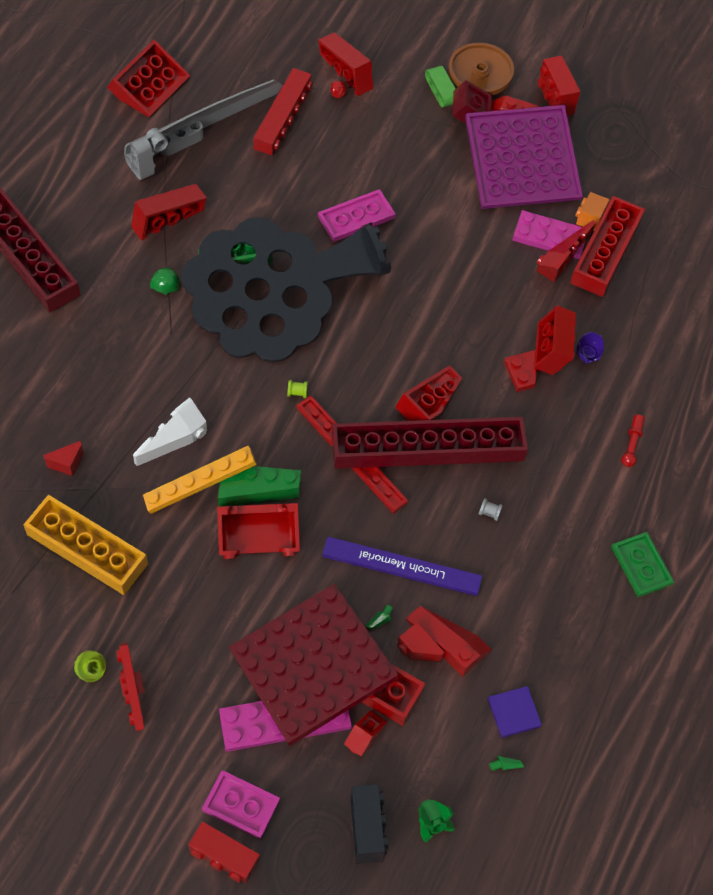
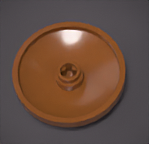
[448,43,514,96]

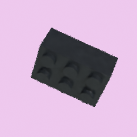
[350,785,388,864]

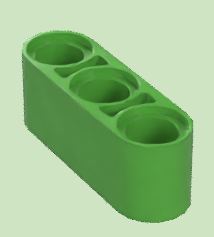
[425,66,455,108]

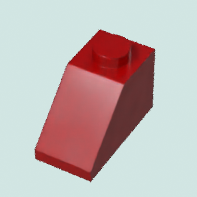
[397,622,445,662]
[344,710,388,757]

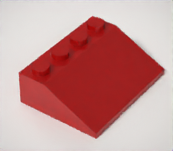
[107,39,191,117]

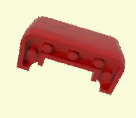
[217,503,300,559]

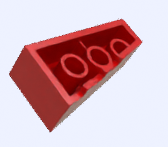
[131,184,207,241]

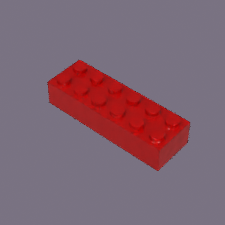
[570,196,645,297]

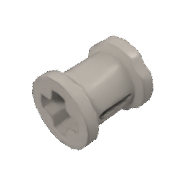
[479,498,503,521]

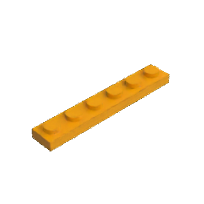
[143,446,257,514]

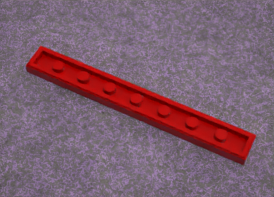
[296,396,409,514]

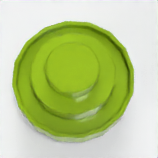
[74,650,106,682]

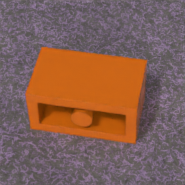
[576,192,610,231]

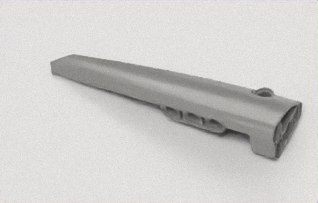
[124,80,283,181]

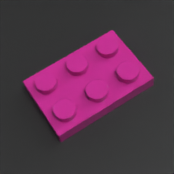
[202,770,280,840]

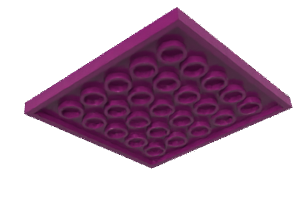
[465,105,583,209]

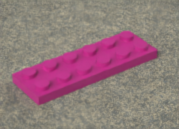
[219,701,352,752]

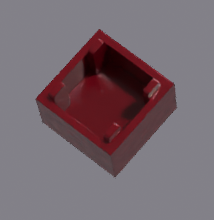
[453,80,491,123]

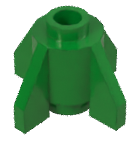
[418,799,455,842]

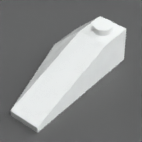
[133,398,207,466]

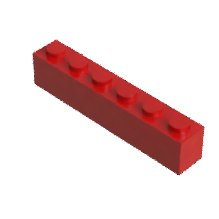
[253,68,313,155]

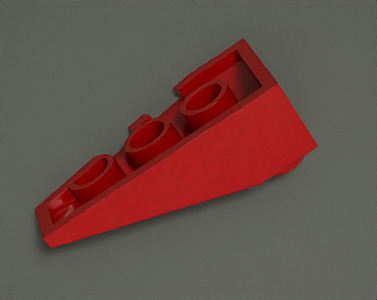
[395,365,462,421]

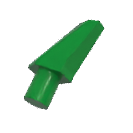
[365,605,393,630]
[489,756,524,771]

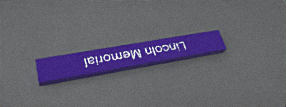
[322,537,482,596]

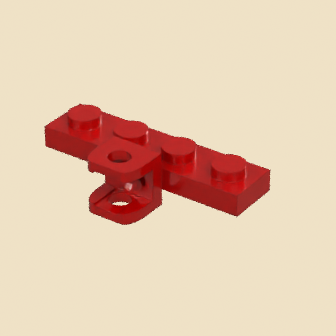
[116,642,145,731]

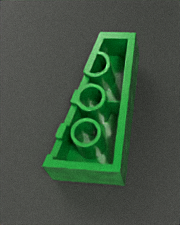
[218,466,301,507]

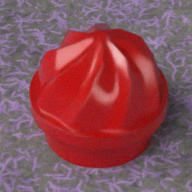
[330,81,346,98]

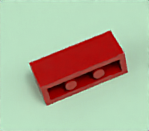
[188,821,260,883]

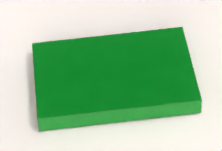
[611,532,674,598]

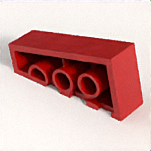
[318,32,374,97]

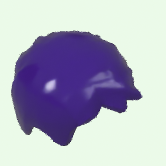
[576,332,604,364]

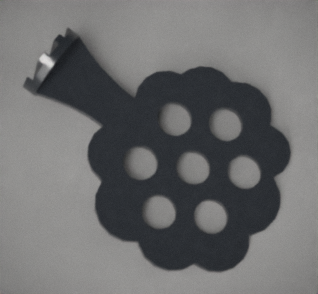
[181,217,391,362]

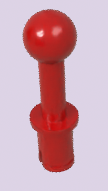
[621,414,645,467]

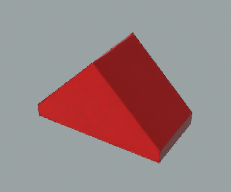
[43,441,84,476]

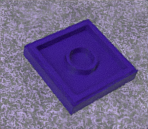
[488,686,542,738]

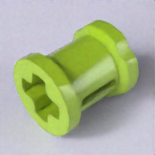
[287,380,308,398]

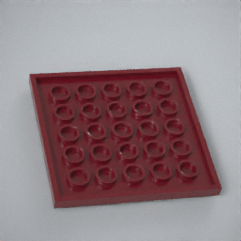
[229,584,399,746]

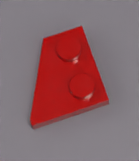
[504,350,537,392]

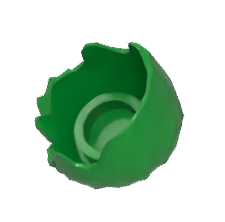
[150,268,181,295]

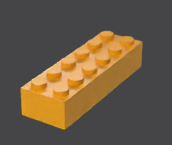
[23,494,148,595]

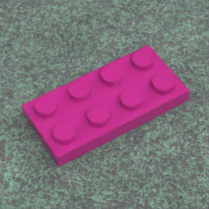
[318,189,396,242]
[512,210,585,260]

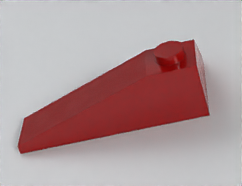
[536,220,596,282]
[406,606,492,677]

